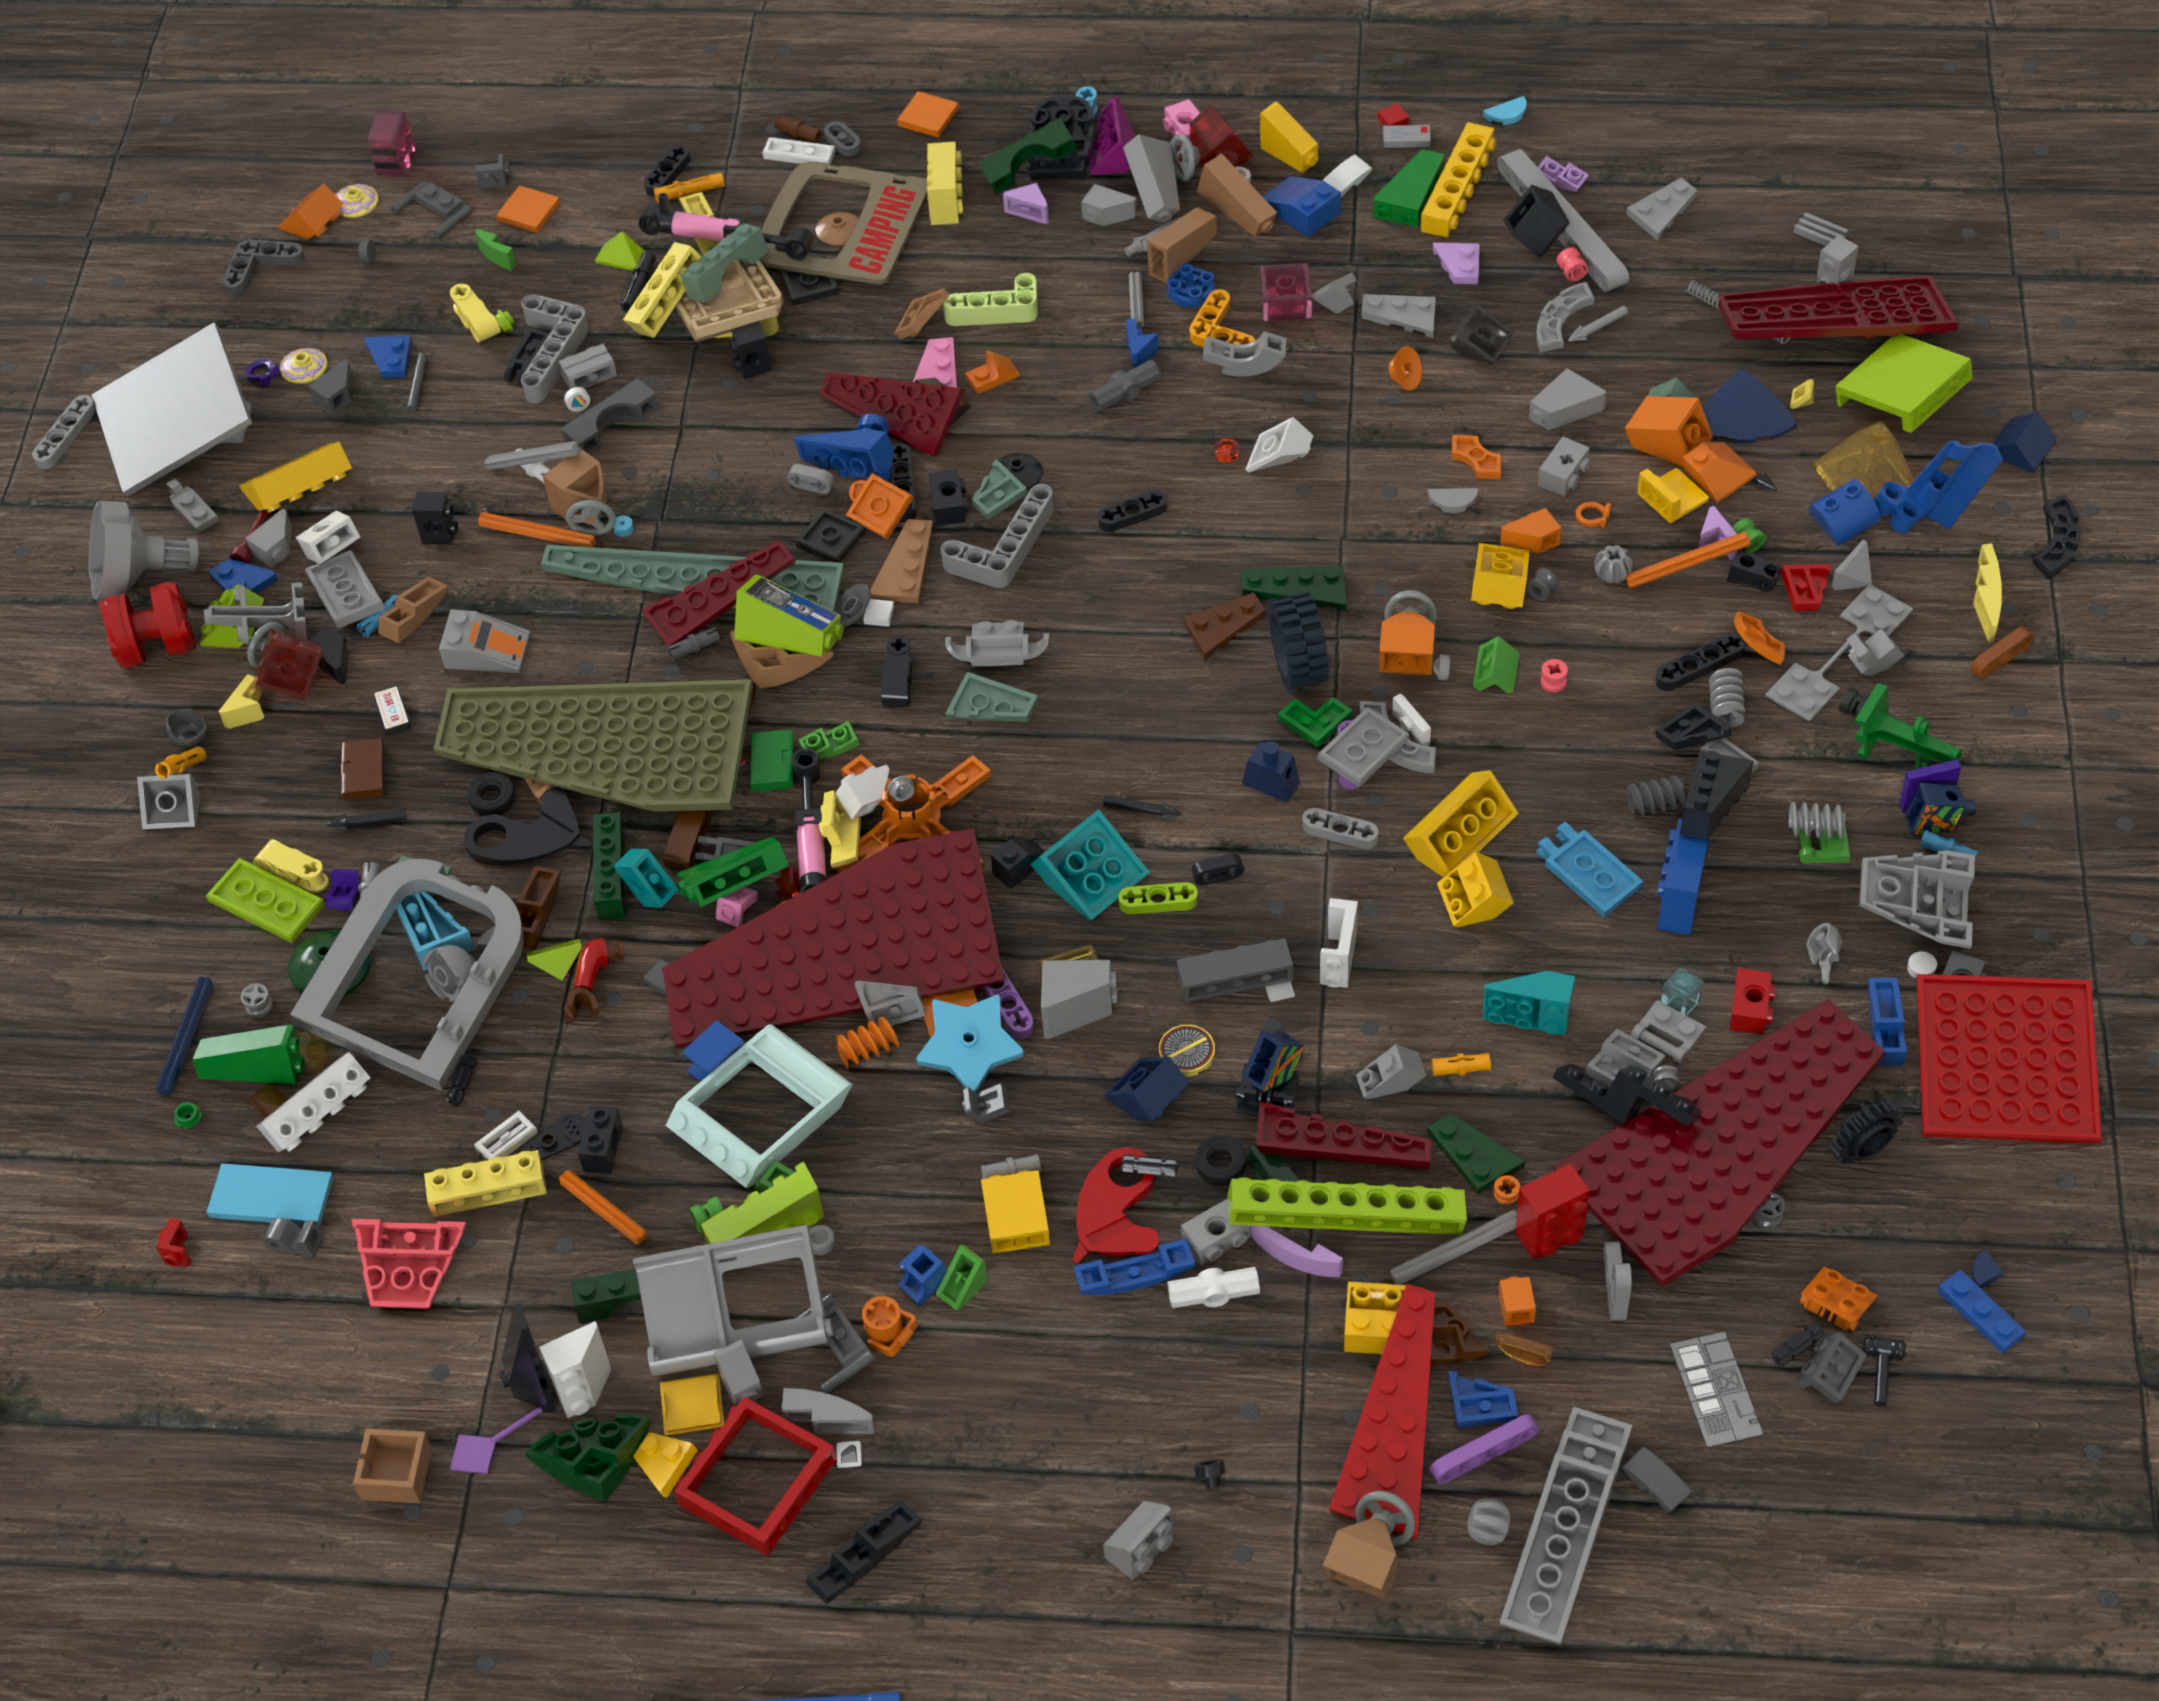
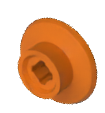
[1389,346,1423,391]

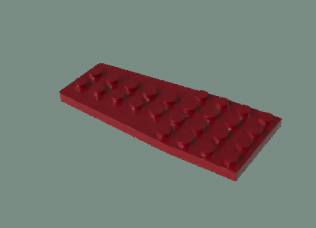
[1718,275,1958,339]

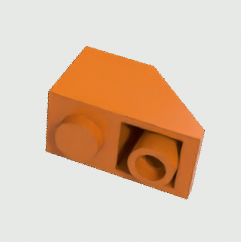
[1500,508,1562,554]

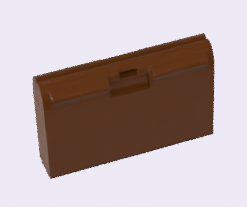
[340,738,384,800]

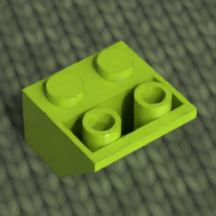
[199,584,264,648]

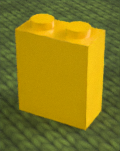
[981,1170,1050,1254]

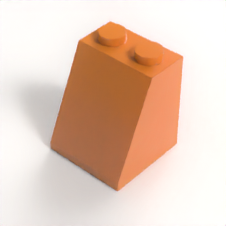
[1625,396,1713,467]

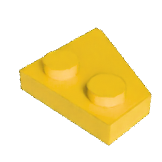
[633,1432,698,1498]

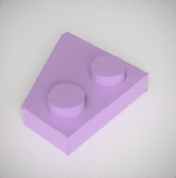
[1433,243,1479,284]

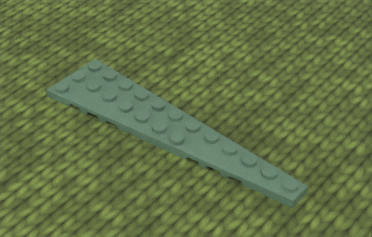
[541,545,844,612]

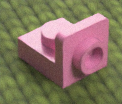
[716,887,758,927]

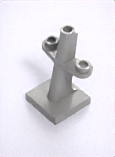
[204,583,307,655]

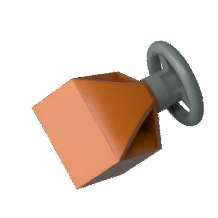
[1379,590,1437,676]

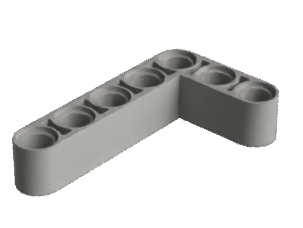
[521,295,589,404]
[941,484,1054,588]

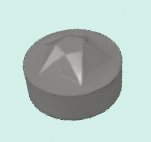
[1433,654,1450,681]

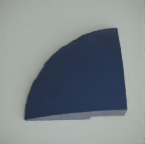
[1703,368,1797,443]

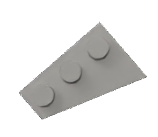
[1362,294,1436,338]

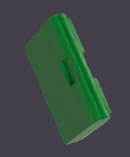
[750,730,794,792]

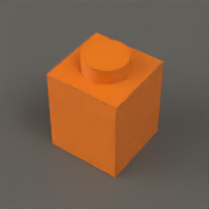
[1498,1276,1536,1326]

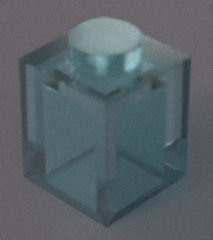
[1661,967,1703,1016]

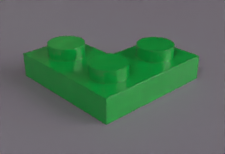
[1278,696,1353,748]

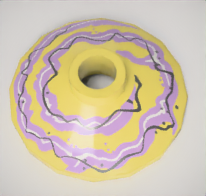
[336,184,379,218]
[280,348,328,384]

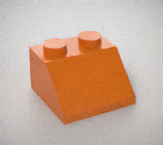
[278,184,344,240]

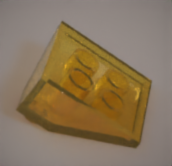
[1812,421,1914,499]

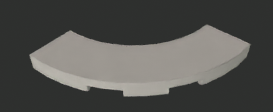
[1536,282,1594,353]
[1360,701,1436,774]

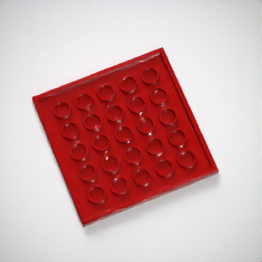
[1916,974,2102,1144]

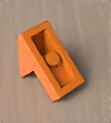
[965,350,1020,395]

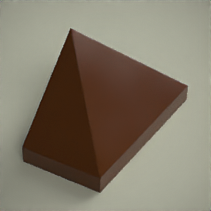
[247,1082,289,1118]

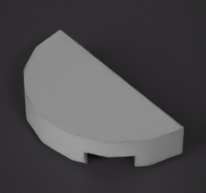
[1428,488,1478,513]

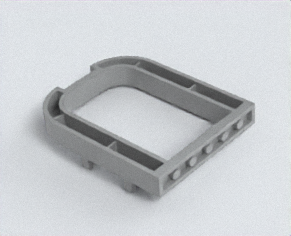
[290,859,524,1091]

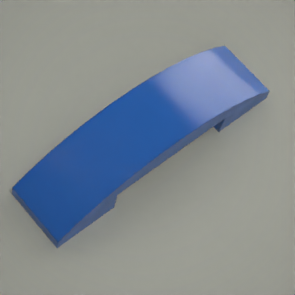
[1073,1239,1195,1295]

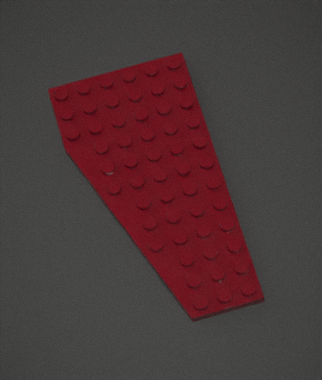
[662,828,1005,1048]
[1553,999,1885,1287]

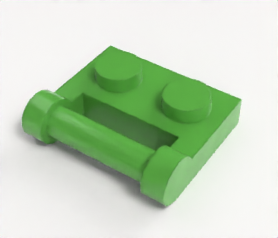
[1799,812,1850,864]

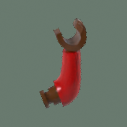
[564,938,624,1024]

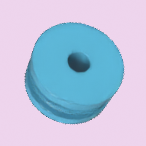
[613,516,634,537]

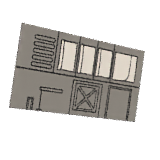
[1670,1332,1763,1447]

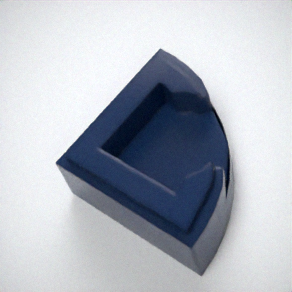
[1972,1249,2003,1288]

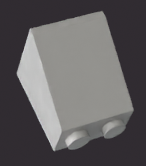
[1041,960,1118,1039]

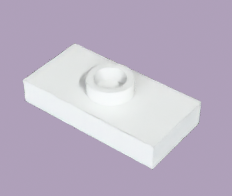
[1392,694,1431,746]

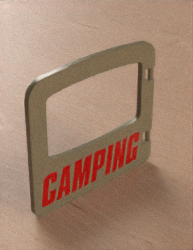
[759,162,928,285]

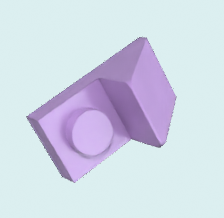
[1699,506,1738,560]

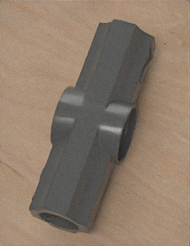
[1088,360,1161,412]

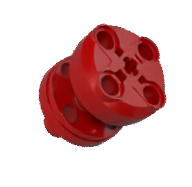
[99,581,197,669]

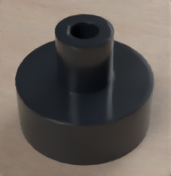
[1194,1459,1226,1489]

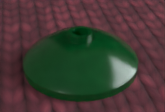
[288,930,371,996]

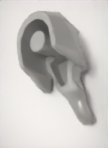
[1806,923,1843,985]

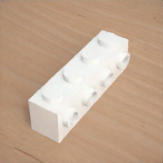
[256,1052,370,1152]

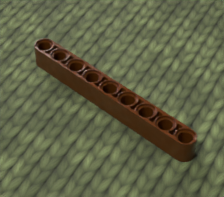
[664,679,756,870]

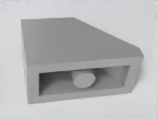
[1081,184,1137,226]
[246,509,292,569]
[714,1340,764,1405]

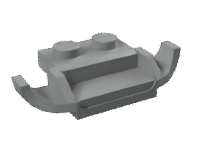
[945,620,1049,667]

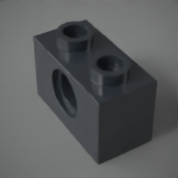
[729,321,772,380]
[928,469,969,526]
[412,491,458,545]
[578,1105,623,1174]

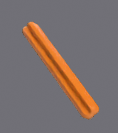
[559,1170,647,1245]

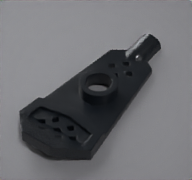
[520,1112,586,1160]

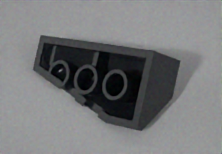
[499,1303,556,1413]

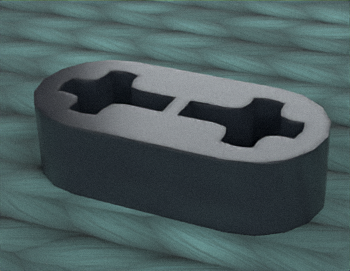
[1191,854,1245,885]

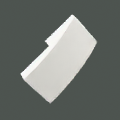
[1323,155,1372,197]

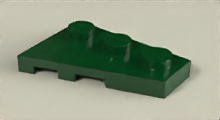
[1427,1113,1525,1195]

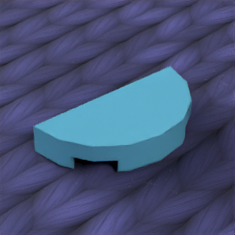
[1483,96,1527,125]

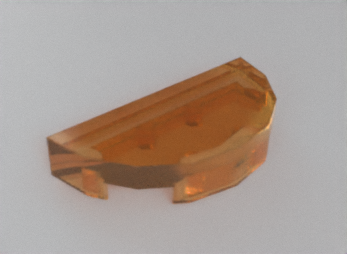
[1494,1331,1554,1366]

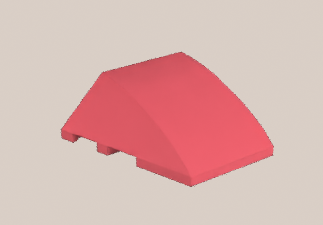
[351,1219,467,1309]

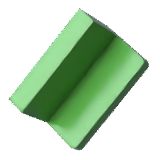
[1473,636,1520,694]

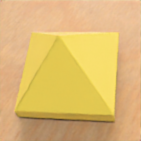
[1790,379,1814,409]

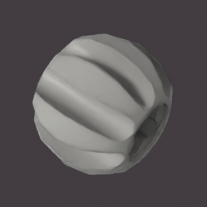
[1594,545,1633,584]
[1467,1498,1510,1545]

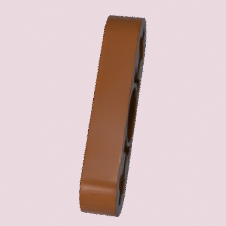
[1970,626,2034,679]

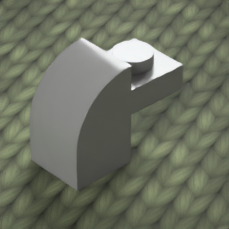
[1846,629,1905,676]

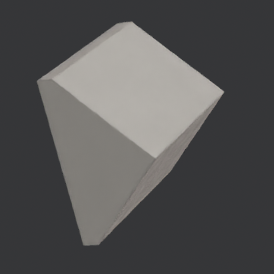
[137,773,201,829]

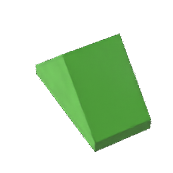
[935,1245,988,1311]

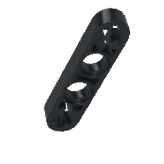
[890,443,917,523]
[1655,633,1746,691]

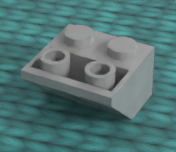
[1103,1501,1173,1580]

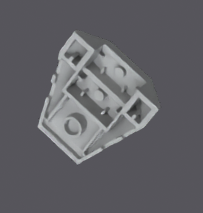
[1859,850,1975,949]

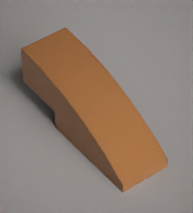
[379,577,448,643]

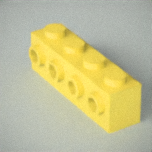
[424,1150,547,1217]

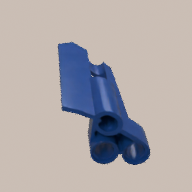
[1874,441,2003,533]

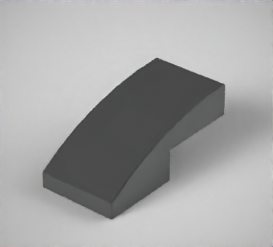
[1621,1447,1692,1513]

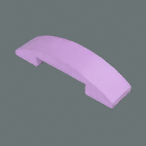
[1250,1226,1343,1277]

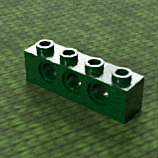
[593,812,626,920]

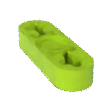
[1118,882,1198,915]

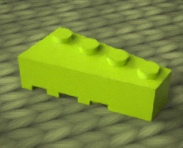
[701,1162,824,1262]

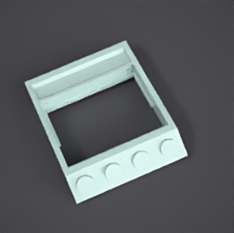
[665,1024,852,1188]

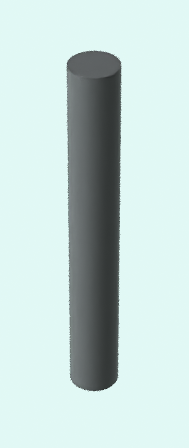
[407,353,427,412]

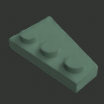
[945,672,1039,722]

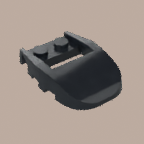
[1027,96,1093,180]

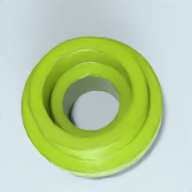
[494,310,515,333]

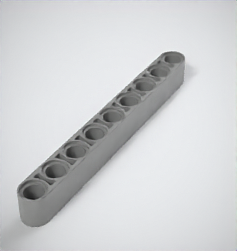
[1497,149,1629,292]

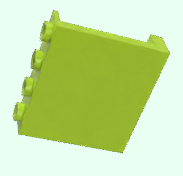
[1836,334,1972,433]

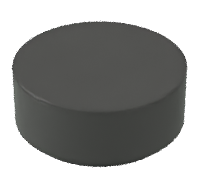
[359,240,376,264]

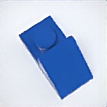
[1126,319,1158,369]

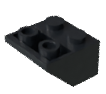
[1503,184,1570,258]

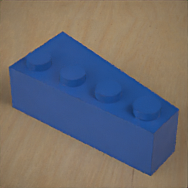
[1657,819,1709,935]

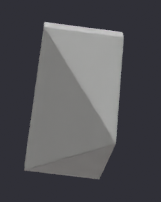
[1832,540,1872,590]

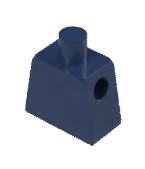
[1242,741,1300,802]

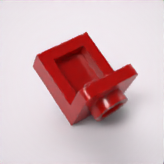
[156,1218,192,1267]

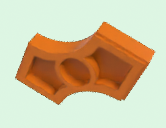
[1451,435,1502,480]

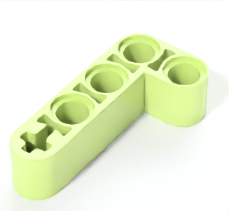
[943,273,1038,326]

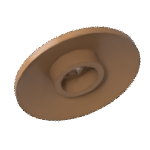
[816,212,859,247]

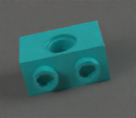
[613,849,679,908]

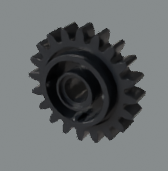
[1829,1099,1905,1165]

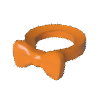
[1576,502,1611,529]

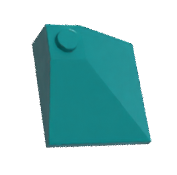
[1031,809,1150,921]

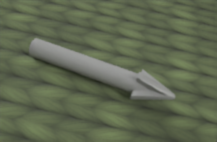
[1569,306,1628,341]

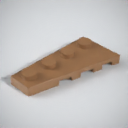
[870,519,933,604]

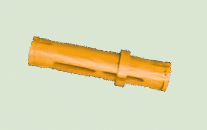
[654,172,725,203]
[155,746,206,779]

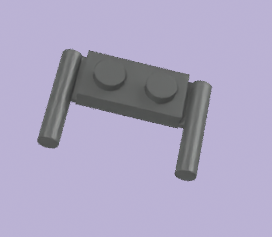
[391,180,472,238]
[796,1293,875,1394]

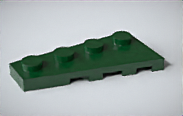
[1241,565,1346,611]

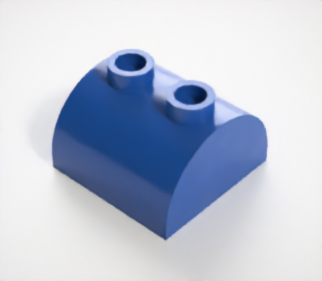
[1808,479,1881,546]

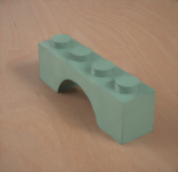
[681,224,768,303]

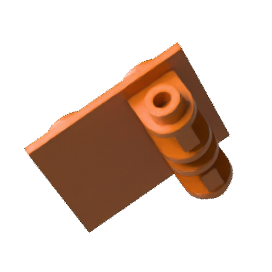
[1800,1266,1878,1332]

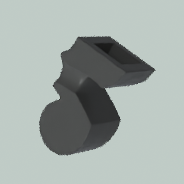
[262,1218,324,1259]

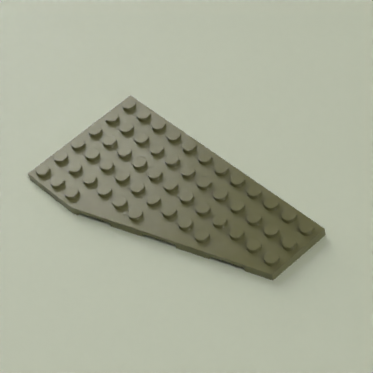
[434,679,753,811]

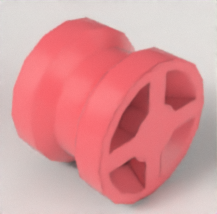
[1540,659,1568,692]

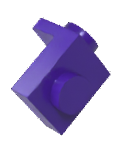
[325,869,360,911]

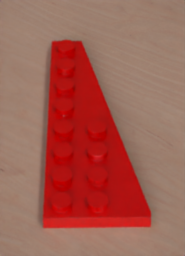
[1329,1283,1436,1541]

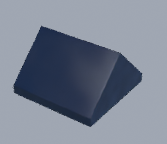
[1993,411,2057,474]

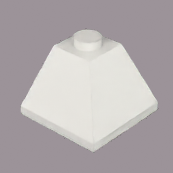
[1245,417,1313,473]

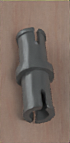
[667,627,720,661]

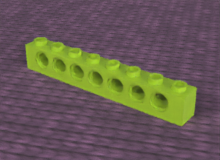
[1228,1178,1467,1235]

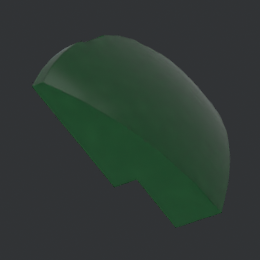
[525,1413,651,1502]

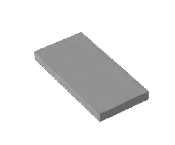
[305,550,385,629]

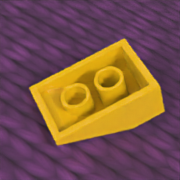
[1471,543,1530,609]

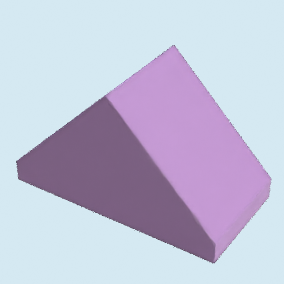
[1003,183,1049,224]

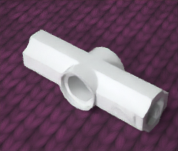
[1168,1267,1260,1308]

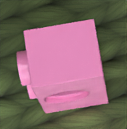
[1163,99,1211,149]

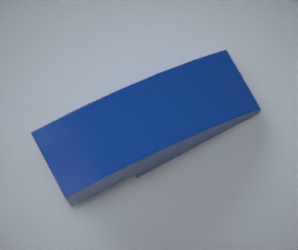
[1868,977,1907,1066]

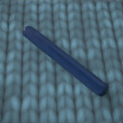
[156,976,213,1096]

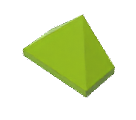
[595,231,644,271]
[527,939,582,981]

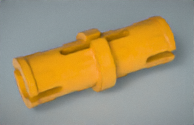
[1432,1053,1491,1077]

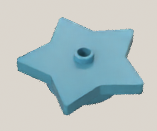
[916,995,1024,1093]

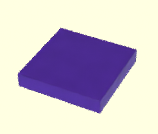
[1899,760,1961,812]

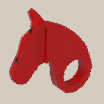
[1072,1147,1159,1264]

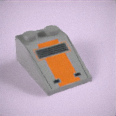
[439,610,531,674]

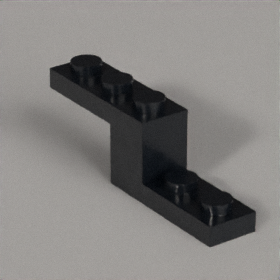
[1553,1064,1703,1126]

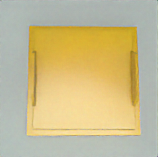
[660,1373,724,1436]

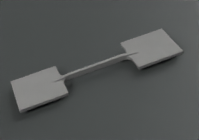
[1765,584,1914,722]

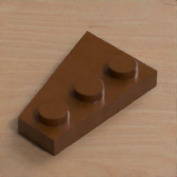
[1184,592,1265,660]

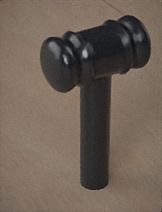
[1862,1335,1906,1406]

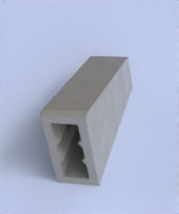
[1123,134,1180,222]

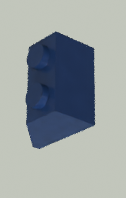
[1104,1057,1189,1121]

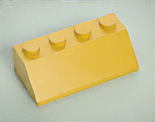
[239,441,352,512]
[1403,770,1519,878]

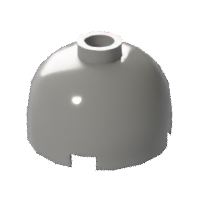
[423,945,475,1001]

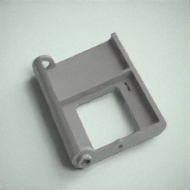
[633,1225,834,1376]

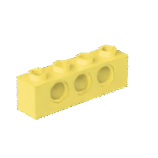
[623,242,702,338]

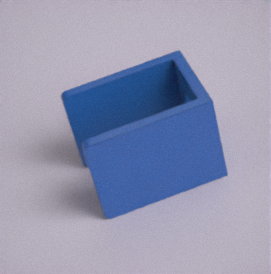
[683,1020,744,1082]

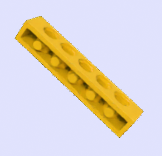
[1421,122,1497,238]

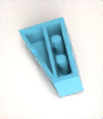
[396,891,475,971]

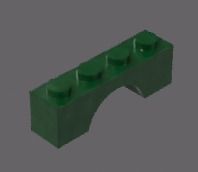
[979,118,1077,195]
[571,1269,642,1324]

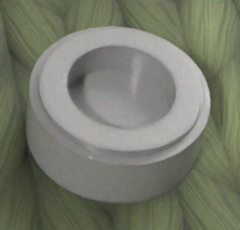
[809,1225,835,1255]

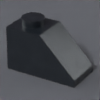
[303,626,349,685]
[990,839,1046,889]

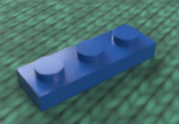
[1937,1270,2026,1354]

